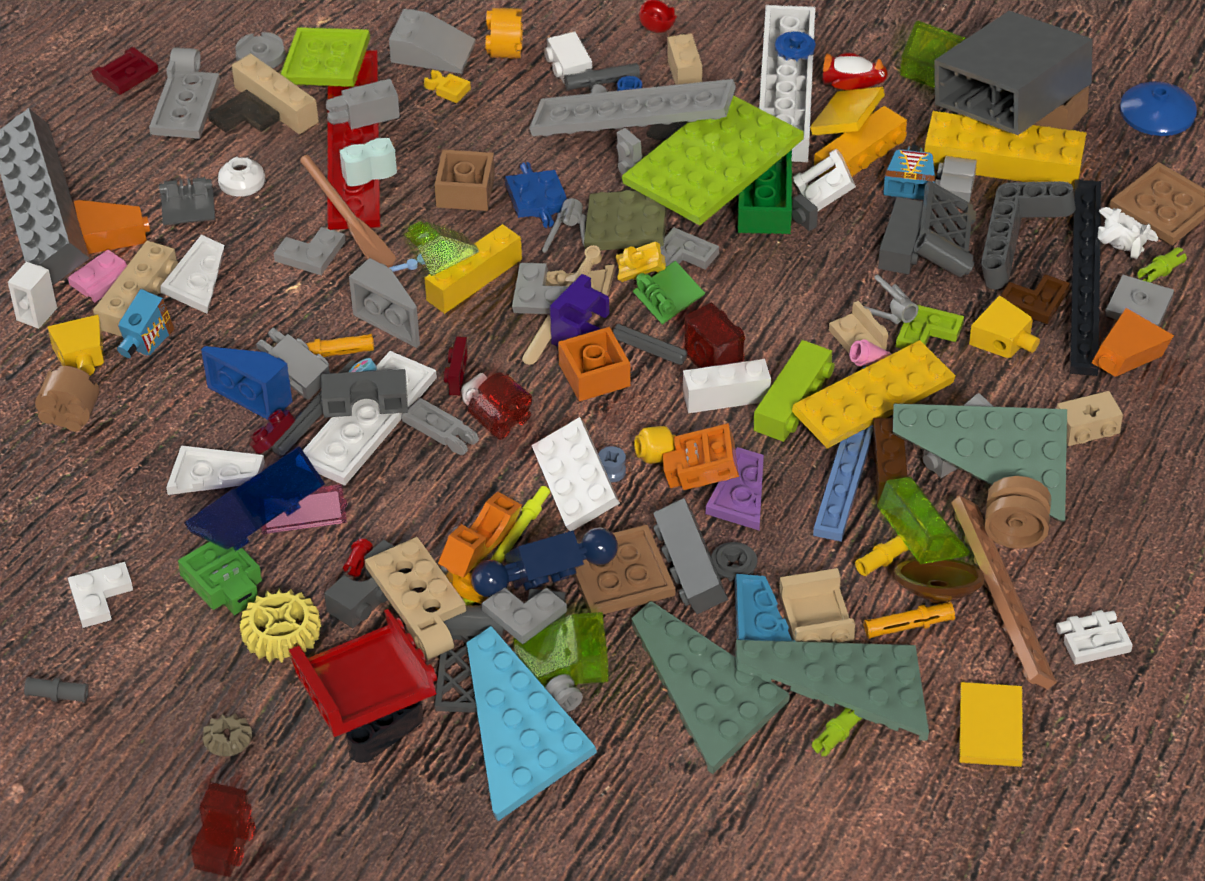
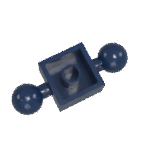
[471,528,618,598]

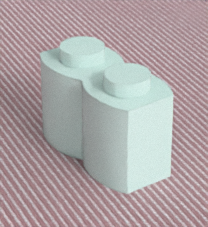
[340,138,397,186]

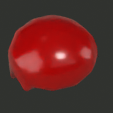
[639,0,677,33]

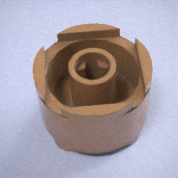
[35,366,100,432]

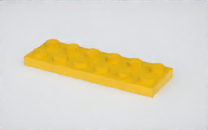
[792,340,956,449]

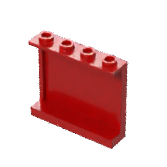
[288,609,437,737]

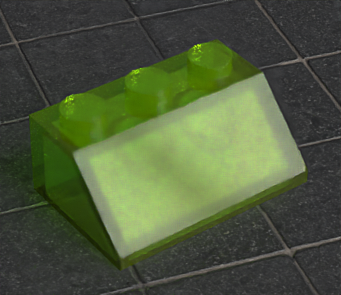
[900,20,967,88]
[404,222,479,276]
[877,477,970,564]

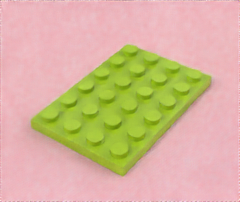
[622,95,804,225]

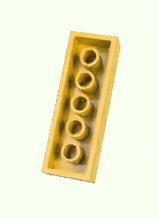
[924,111,1087,189]

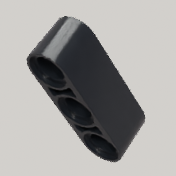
[346,701,423,763]

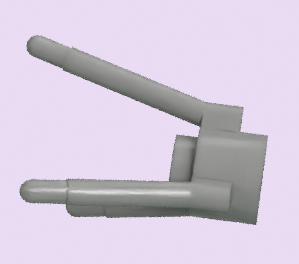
[542,198,586,253]
[864,275,918,324]

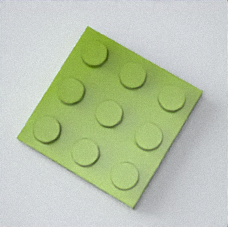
[281,27,371,87]

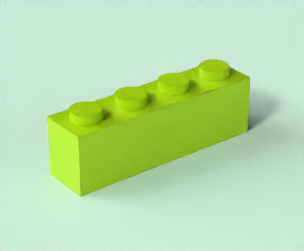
[754,340,835,442]

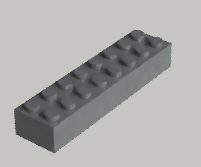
[0,108,90,286]

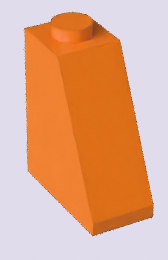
[74,200,150,254]
[1092,308,1174,377]

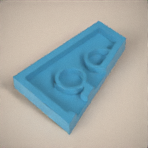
[734,574,796,642]

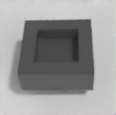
[792,194,818,231]

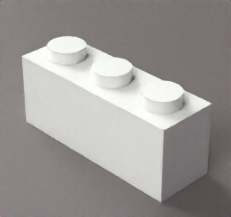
[683,359,771,413]

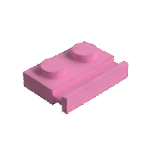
[68,250,127,302]

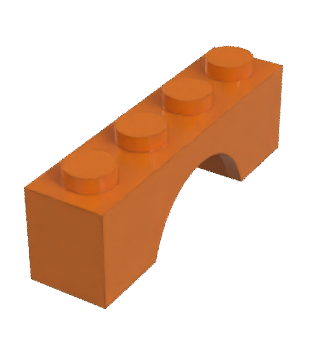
[438,491,522,578]

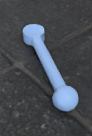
[390,259,418,272]

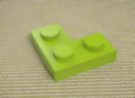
[896,305,964,349]

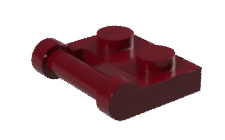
[92,47,159,95]

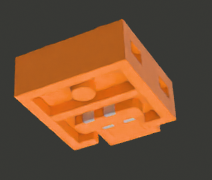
[663,423,739,490]

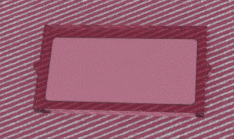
[257,484,347,534]

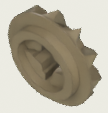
[202,713,252,756]

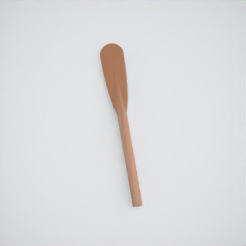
[300,155,396,268]

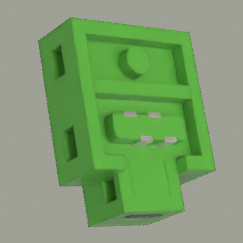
[178,532,262,616]

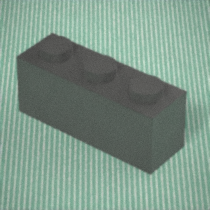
[878,197,923,275]

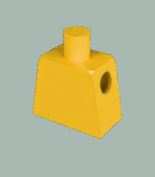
[969,296,1040,358]
[47,315,104,376]

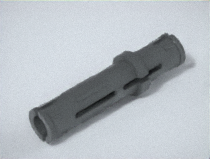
[564,62,640,91]

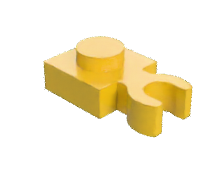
[424,70,471,103]

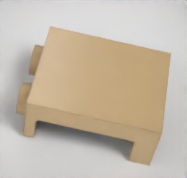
[779,568,855,643]

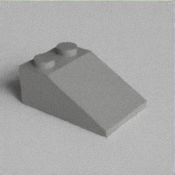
[389,9,476,74]
[349,258,420,348]

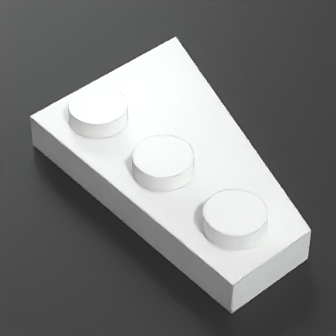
[161,235,224,314]
[166,446,265,495]

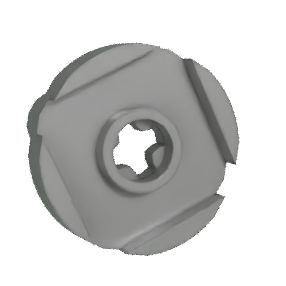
[236,32,286,69]

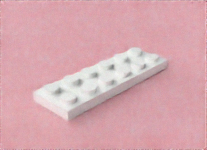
[297,351,437,485]

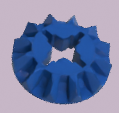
[775,31,815,62]

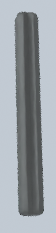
[272,360,358,456]

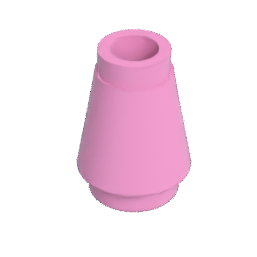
[849,339,891,367]

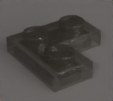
[208,90,280,133]

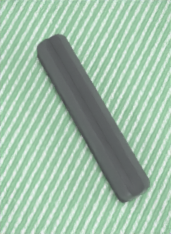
[612,324,687,365]

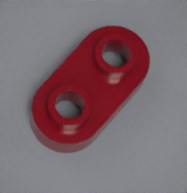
[250,409,296,454]

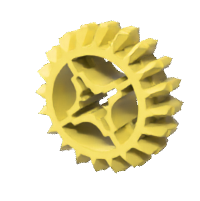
[240,589,321,663]

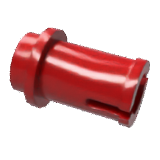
[343,538,373,577]

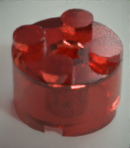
[468,372,532,440]

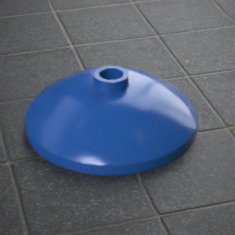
[1120,81,1197,136]

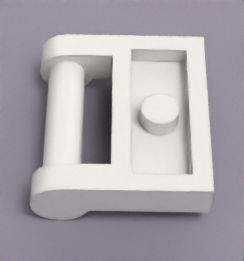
[793,149,856,211]

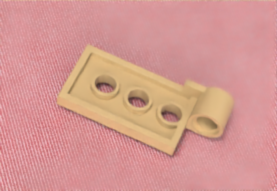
[365,537,466,661]

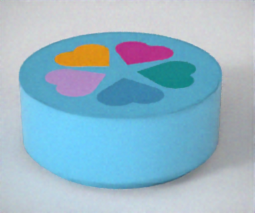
[349,358,377,372]

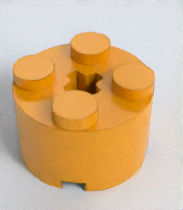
[486,8,523,59]

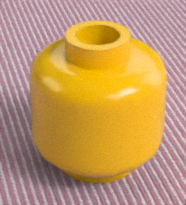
[634,426,676,464]

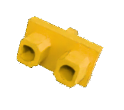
[616,241,666,282]

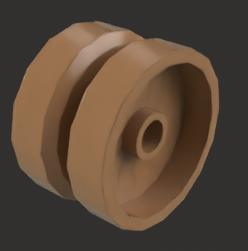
[984,476,1051,549]

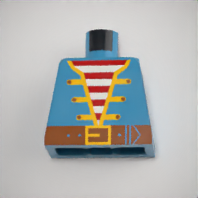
[884,145,935,200]
[117,289,174,358]

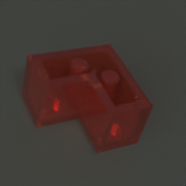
[191,782,255,877]

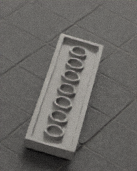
[529,79,736,136]

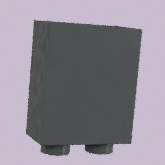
[935,10,1093,135]

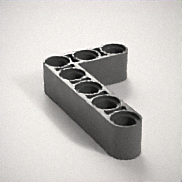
[981,182,1076,290]

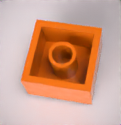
[558,327,631,402]

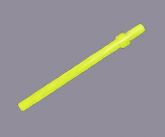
[463,486,550,606]

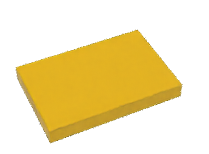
[810,87,885,135]
[959,682,1023,767]

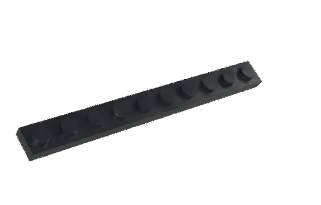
[1070,179,1101,376]

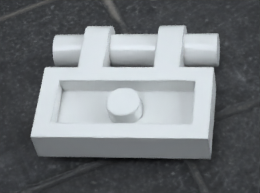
[1056,610,1132,665]

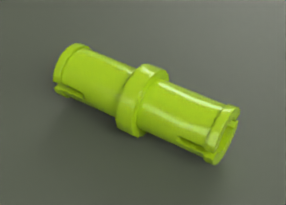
[1138,247,1187,283]
[812,707,862,756]

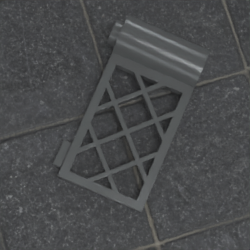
[914,180,976,277]
[435,605,506,713]

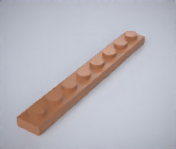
[951,495,1057,689]

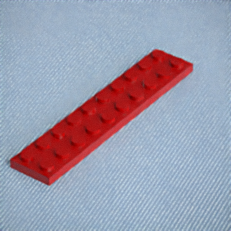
[327,50,381,230]

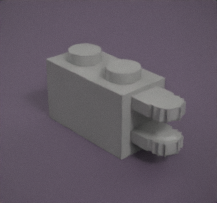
[326,79,400,129]
[256,328,330,400]

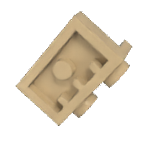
[829,301,888,353]

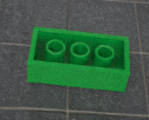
[738,150,792,234]

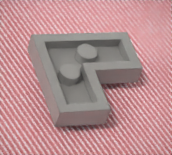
[617,128,642,175]
[274,227,346,275]
[660,228,719,270]
[512,263,569,314]
[482,588,567,644]

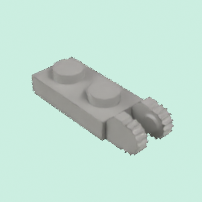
[402,398,479,456]

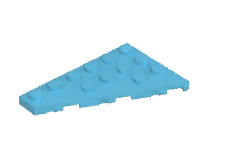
[467,626,597,821]

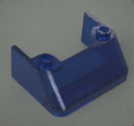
[184,446,325,552]

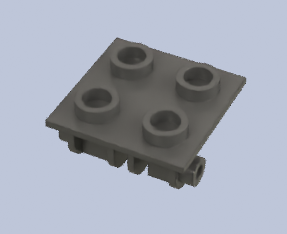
[159,177,215,225]

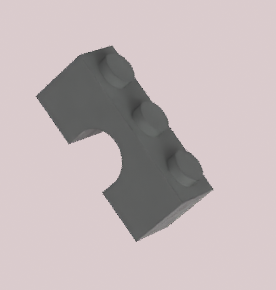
[321,369,408,418]
[324,540,411,628]

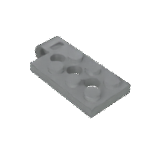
[149,47,220,139]

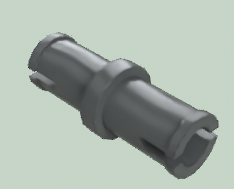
[24,677,89,703]

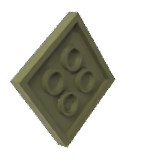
[584,190,667,250]

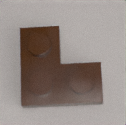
[1001,274,1070,324]

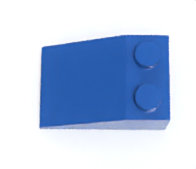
[201,346,292,420]

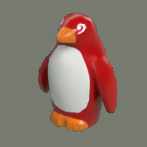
[823,53,888,91]

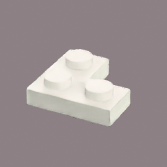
[68,562,133,628]

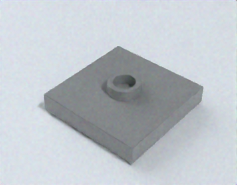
[1105,275,1174,327]

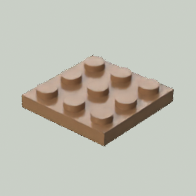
[1109,162,1205,246]
[574,525,675,618]

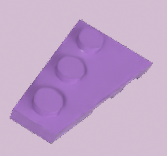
[706,447,764,530]

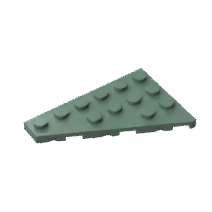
[893,404,1067,522]
[632,601,790,774]
[735,640,929,741]

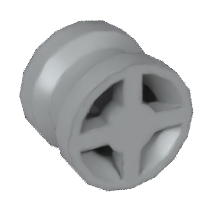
[545,674,583,712]

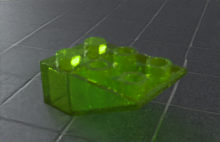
[514,612,608,687]

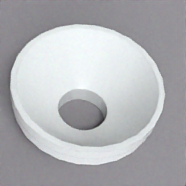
[218,157,265,197]

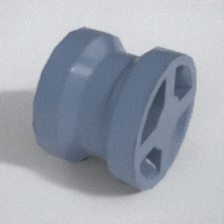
[598,446,626,482]

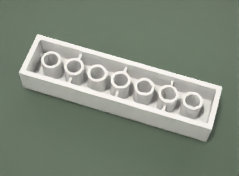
[759,5,815,162]

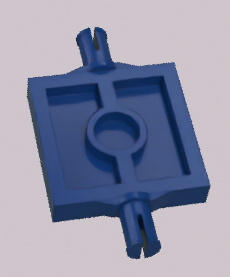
[505,162,567,228]

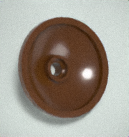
[895,558,984,604]

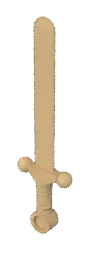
[522,245,602,365]

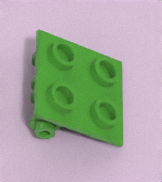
[633,260,705,325]

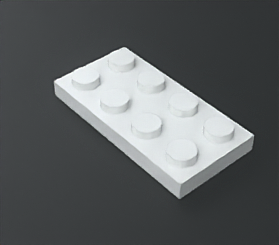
[531,417,620,531]

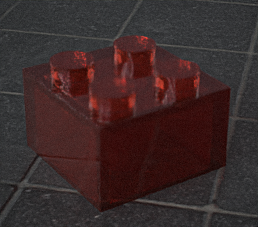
[684,302,745,368]

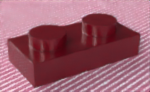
[444,336,468,396]

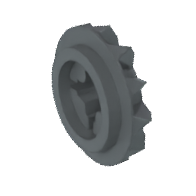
[711,542,757,582]

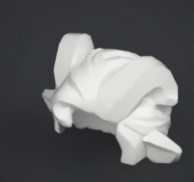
[1098,207,1158,259]

